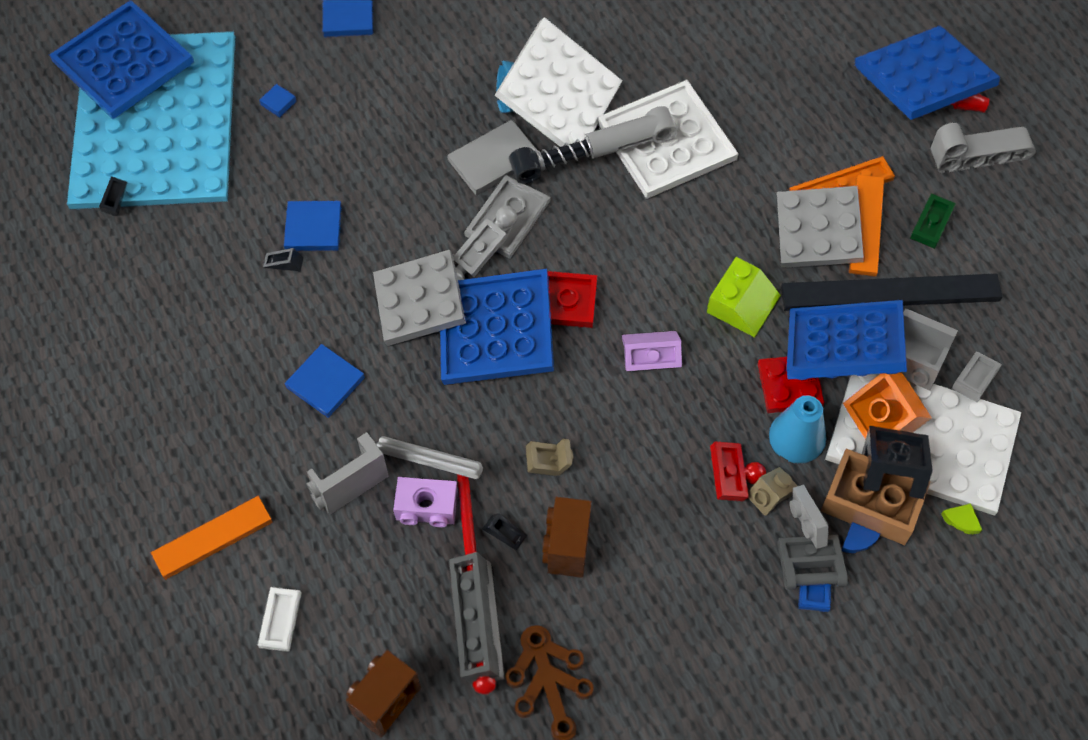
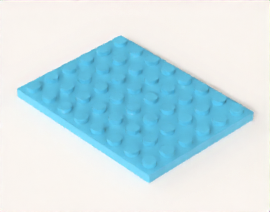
[67,32,235,209]

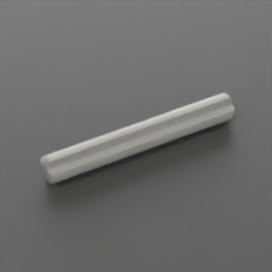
[377,436,483,479]

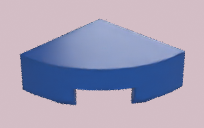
[841,522,880,553]

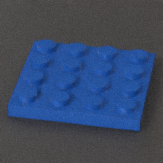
[49,0,194,119]
[855,26,1000,120]
[440,269,554,385]
[787,300,907,380]

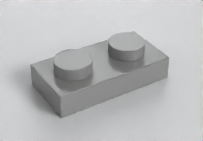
[790,485,828,549]

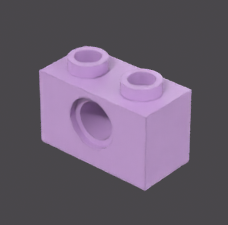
[394,477,458,527]

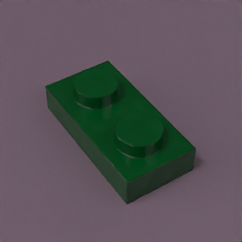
[910,193,956,249]

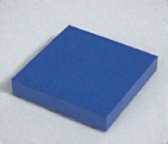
[323,0,373,37]
[284,201,341,251]
[284,344,365,418]

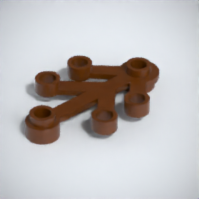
[506,625,593,740]

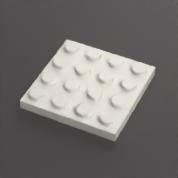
[495,17,622,147]
[598,80,738,199]

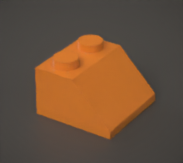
[843,372,932,440]

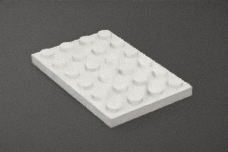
[825,374,1021,516]

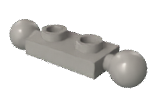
[453,206,517,280]

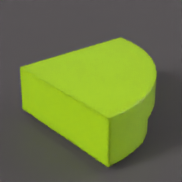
[941,503,982,534]

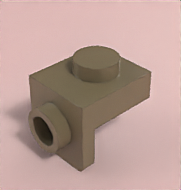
[526,439,573,476]
[748,467,797,515]

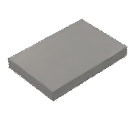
[447,120,538,195]
[464,175,551,259]

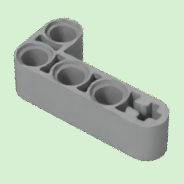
[930,123,1036,173]

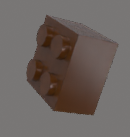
[542,497,591,578]
[345,650,421,738]

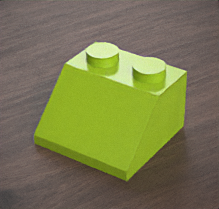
[707,257,781,337]

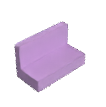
[622,331,682,371]

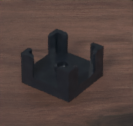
[862,426,933,499]

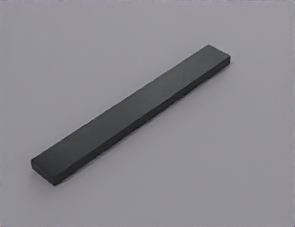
[781,273,1003,311]

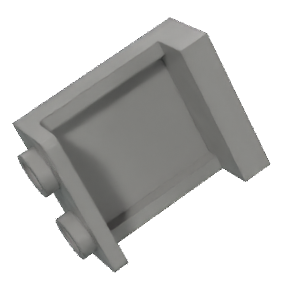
[902,308,958,391]
[307,432,389,515]

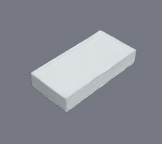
[258,587,301,652]

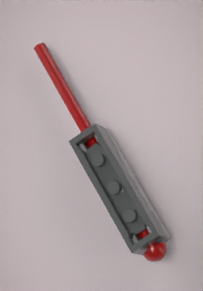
[449,474,504,695]

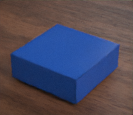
[259,84,296,118]
[798,584,831,612]

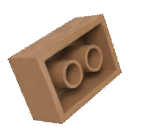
[821,448,930,545]

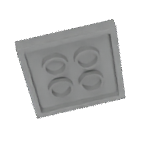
[777,186,864,267]
[373,250,466,346]

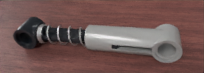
[509,106,678,184]

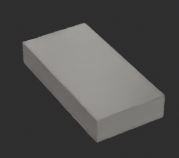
[952,351,1002,402]

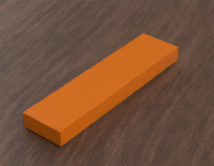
[789,156,895,191]
[849,175,884,277]
[151,496,273,580]

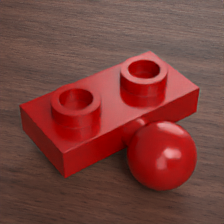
[710,441,767,501]

